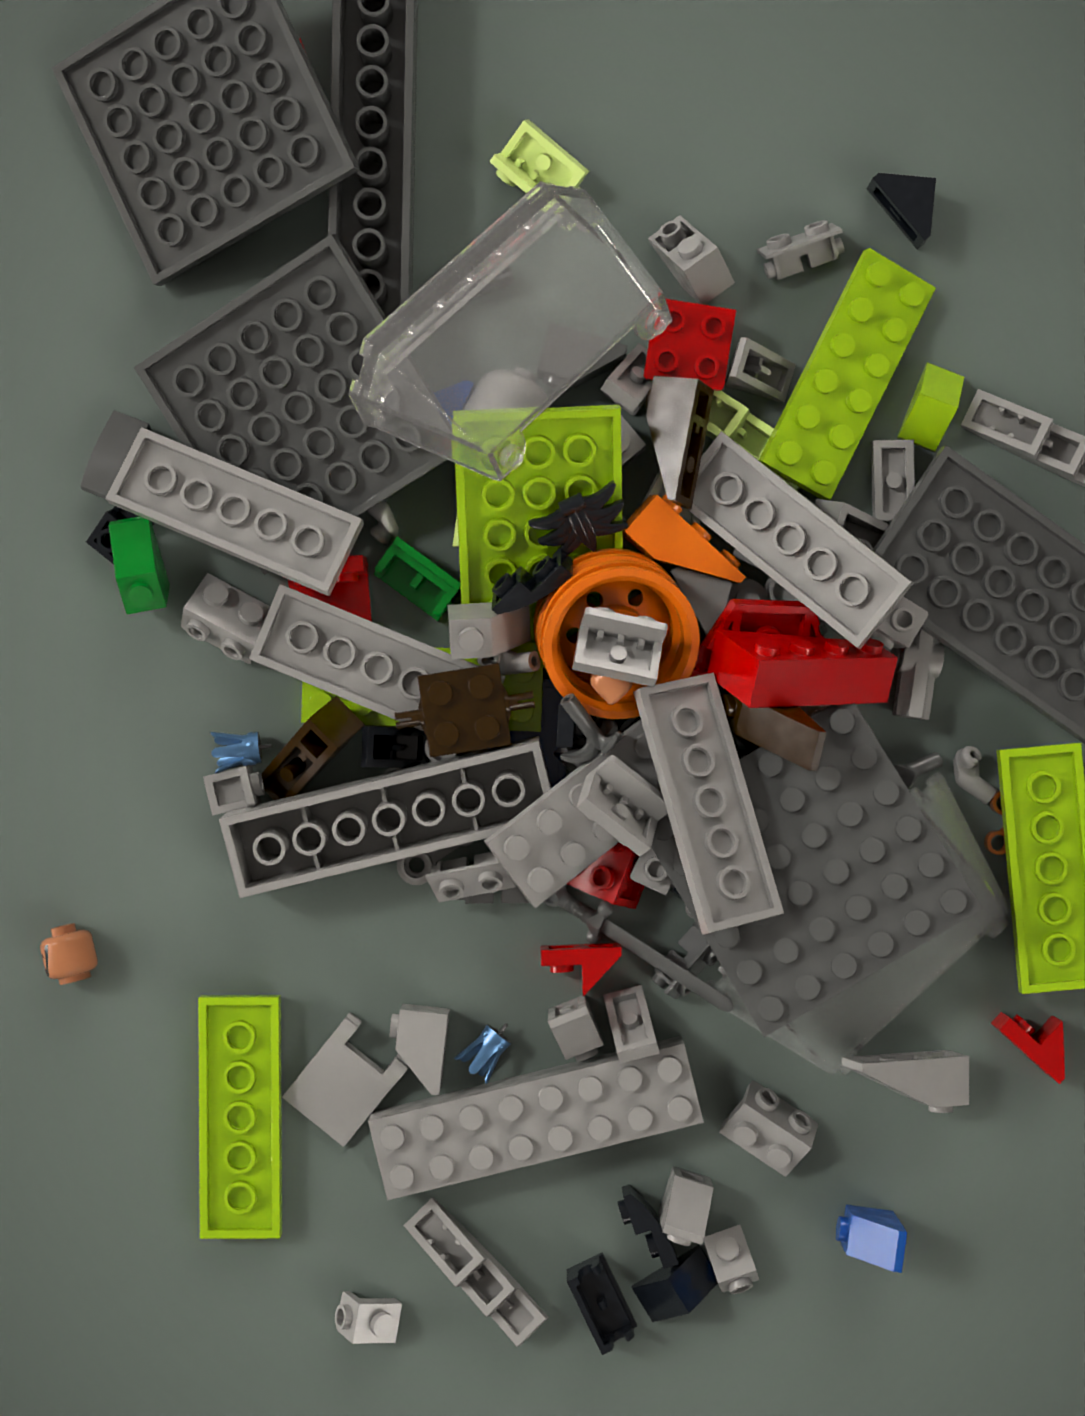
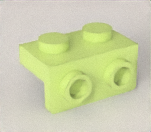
[490,119,589,213]

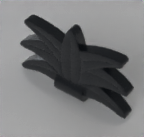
[528,480,628,557]

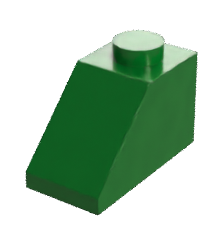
[109,516,170,615]

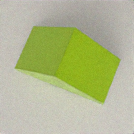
[897,362,965,452]

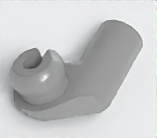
[367,500,399,545]
[477,650,541,675]
[953,746,997,805]

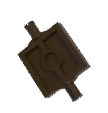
[395,663,535,757]

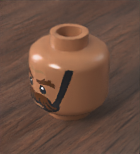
[40,923,98,985]

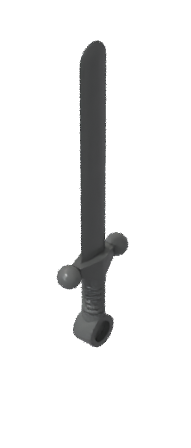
[544,885,734,1012]

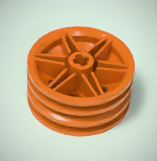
[533,548,700,719]

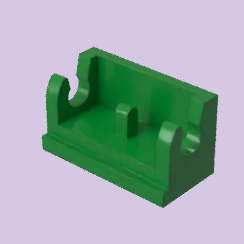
[374,536,461,622]

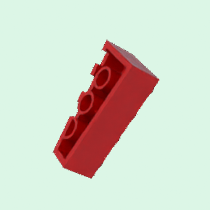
[707,629,898,708]

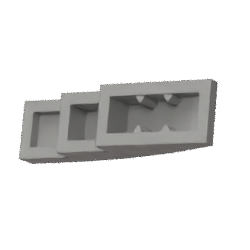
[961,389,1085,487]
[403,1197,549,1347]

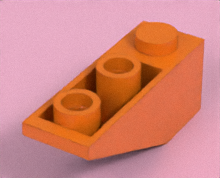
[623,494,746,583]

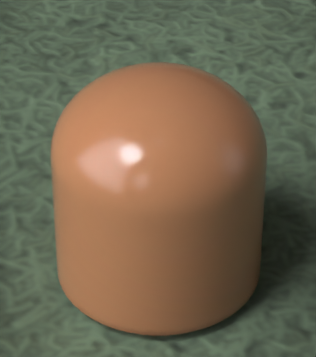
[590,674,633,705]

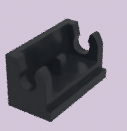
[567,1252,637,1355]

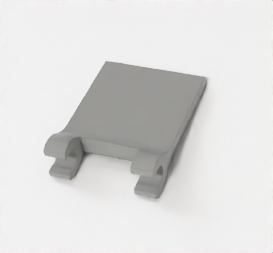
[282,1012,409,1147]

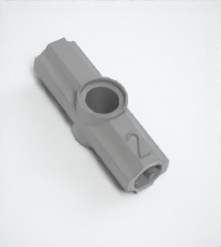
[892,628,944,720]

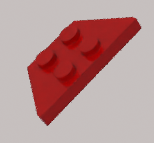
[690,599,824,677]

